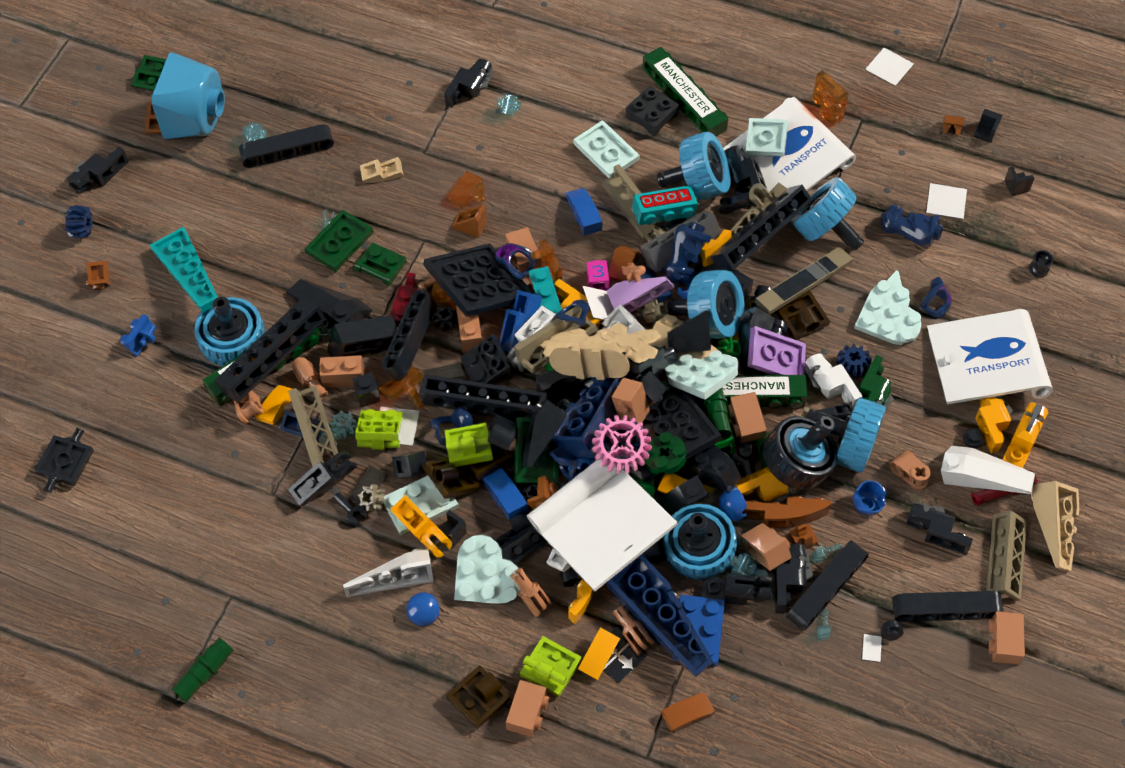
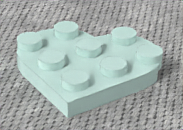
[854,280,921,345]
[665,351,738,399]
[454,535,521,604]

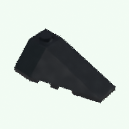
[286,279,372,328]

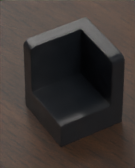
[974,109,1003,143]
[1004,167,1035,196]
[392,451,426,478]
[439,510,467,548]

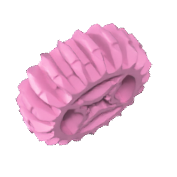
[592,415,652,474]

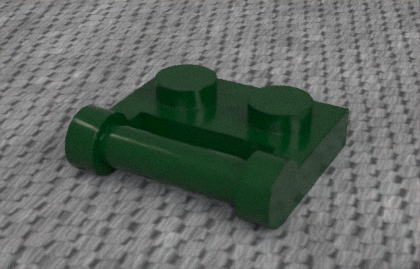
[354,242,407,286]

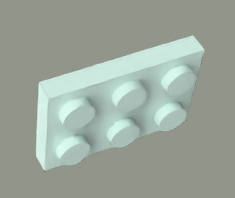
[573,120,640,178]
[383,476,459,536]

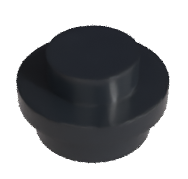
[963,428,985,448]
[880,620,904,641]

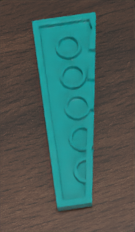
[150,226,218,313]

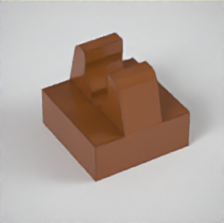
[942,115,964,136]
[788,523,819,549]

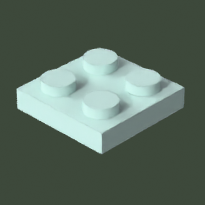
[745,118,788,157]

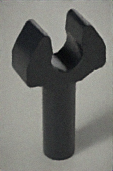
[333,492,368,527]

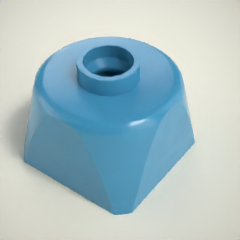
[152,52,225,139]

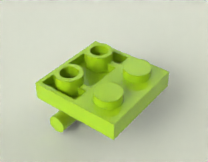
[355,409,403,450]
[444,423,493,467]
[520,636,582,697]

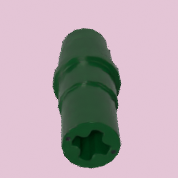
[703,388,732,441]
[171,637,234,703]

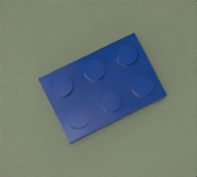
[673,594,725,666]

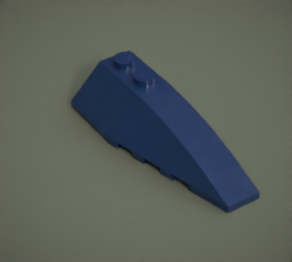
[550,352,633,458]
[606,554,713,677]

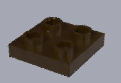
[775,290,830,340]
[423,457,481,499]
[446,665,511,730]

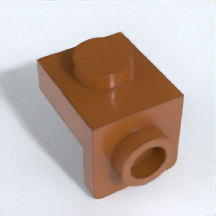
[86,261,110,290]
[527,476,558,510]

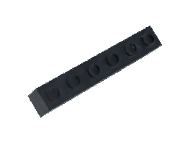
[710,184,813,271]
[215,298,326,403]
[419,374,548,419]

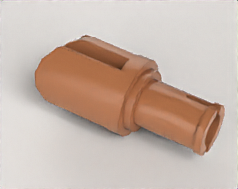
[292,357,328,400]
[510,568,552,617]
[613,605,655,656]

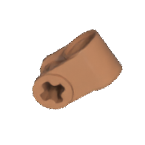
[234,390,264,424]
[889,449,930,491]

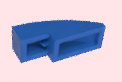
[566,188,602,236]
[499,290,543,352]
[481,468,528,519]

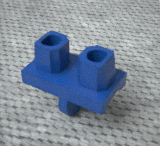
[120,314,157,356]

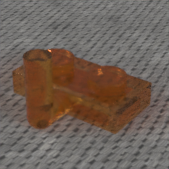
[446,171,485,210]
[530,239,562,283]
[378,366,424,408]

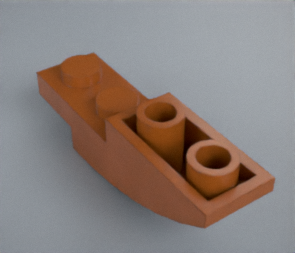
[742,496,831,528]

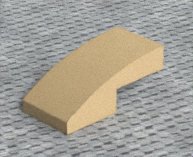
[360,157,404,183]

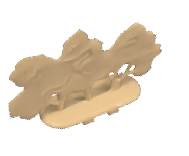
[539,323,661,380]

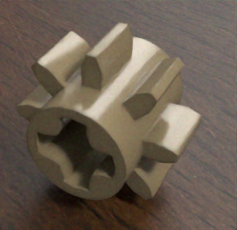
[643,300,668,325]
[358,484,386,511]

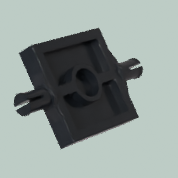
[34,428,94,493]

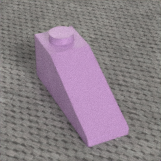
[606,277,675,313]

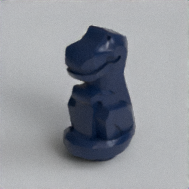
[880,204,943,247]
[664,221,712,284]

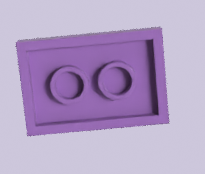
[748,326,806,375]

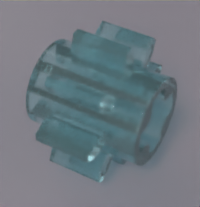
[497,93,521,115]
[242,122,267,142]
[329,411,357,438]
[728,553,757,575]

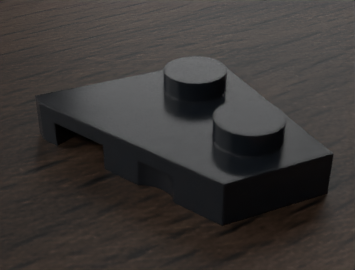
[667,310,711,353]

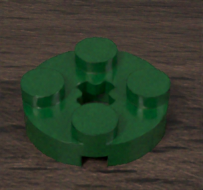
[643,432,687,474]

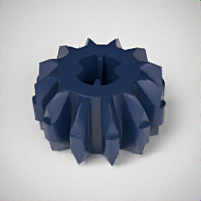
[64,205,93,239]
[836,343,872,380]

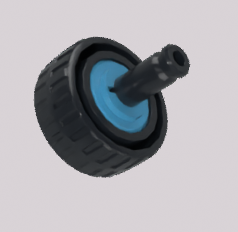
[763,416,838,490]

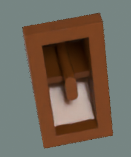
[451,204,487,237]
[608,245,640,282]

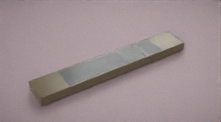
[754,247,853,315]

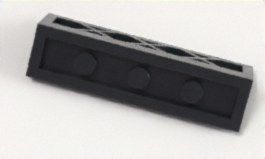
[494,524,548,564]

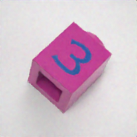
[586,260,609,291]

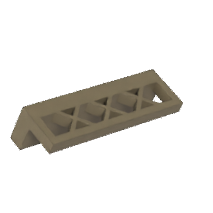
[602,164,661,240]
[514,306,597,373]
[288,386,342,467]
[987,510,1027,601]

